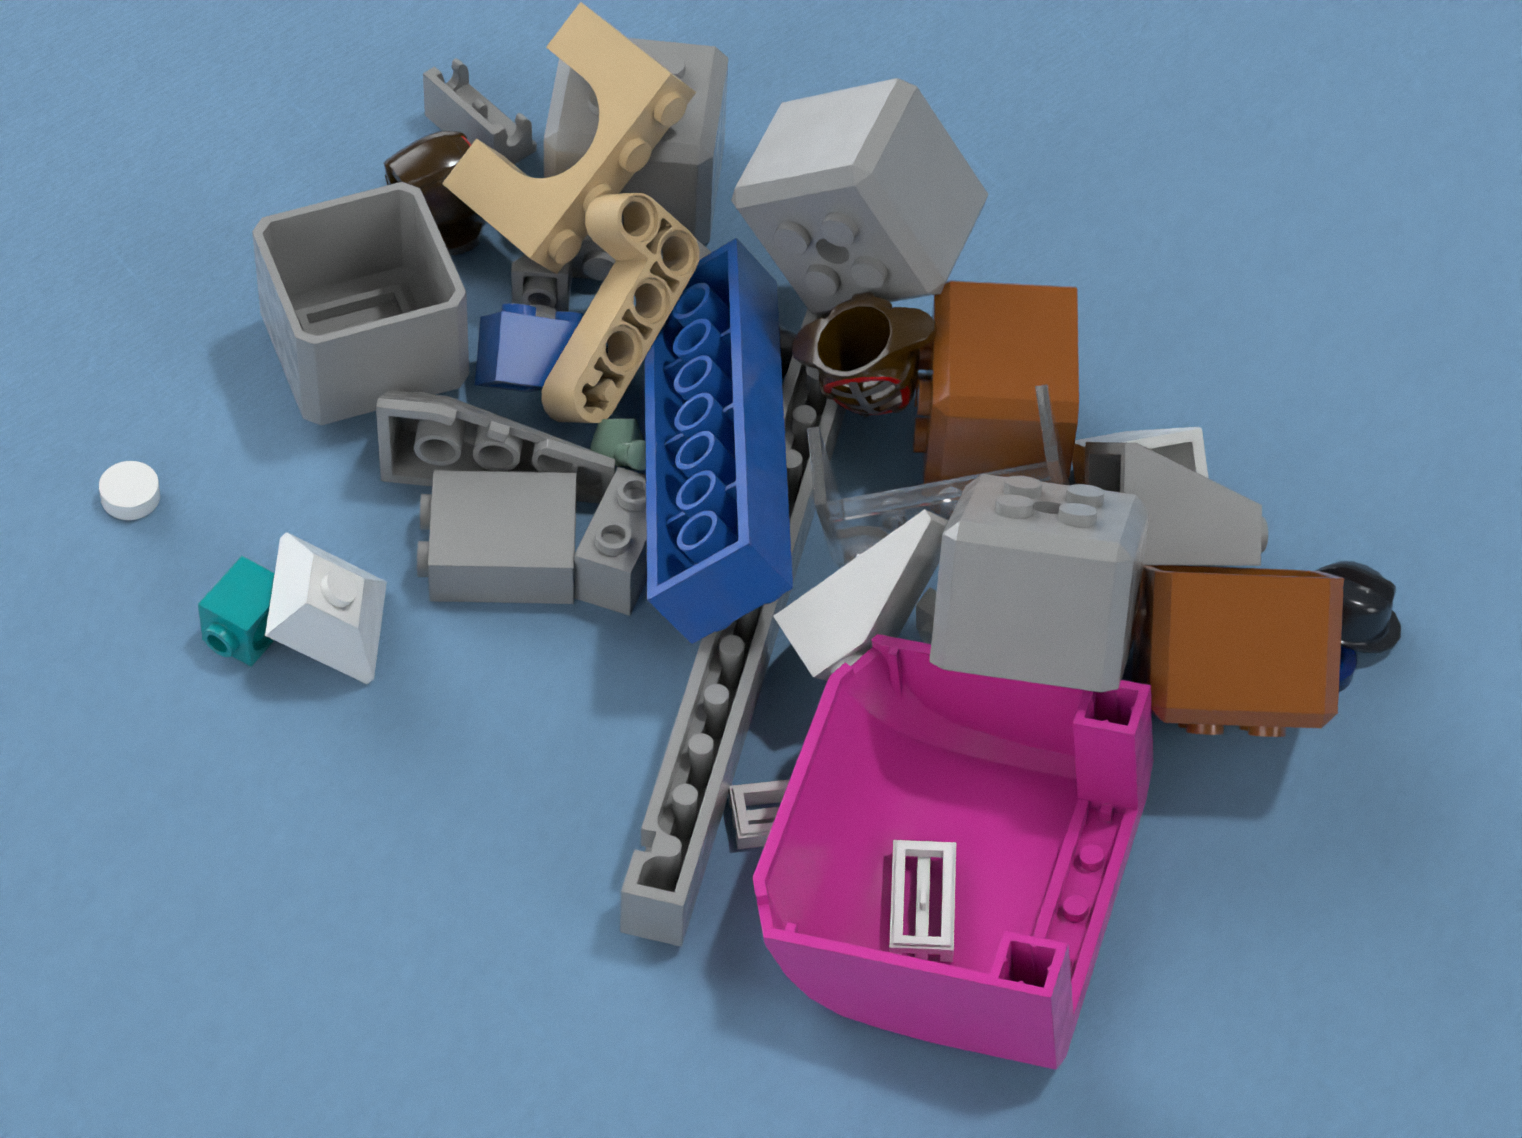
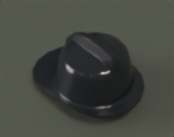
[1315,561,1401,653]

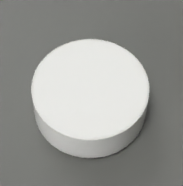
[99,461,160,520]

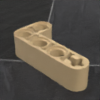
[541,193,700,423]

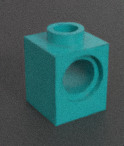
[198,555,275,667]

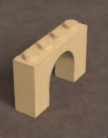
[442,2,697,274]

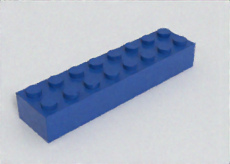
[645,238,793,644]

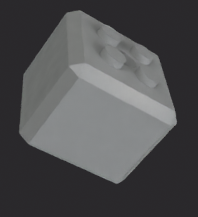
[544,38,728,245]
[731,78,988,314]
[252,182,469,425]
[930,474,1150,692]

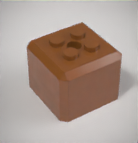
[913,280,1079,510]
[1132,565,1344,737]

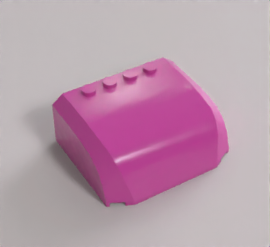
[752,634,1154,1070]

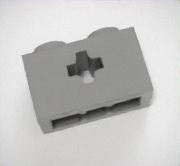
[574,467,647,616]

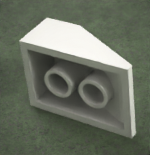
[773,509,948,681]

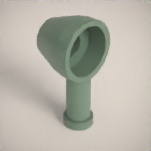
[590,418,646,470]

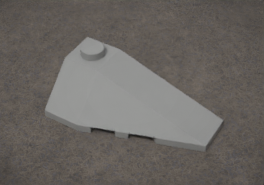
[376,390,615,504]

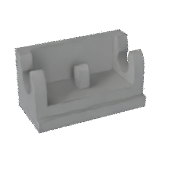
[423,58,537,164]

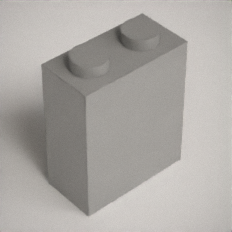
[417,470,576,604]

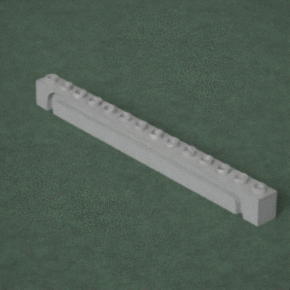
[620,309,846,947]

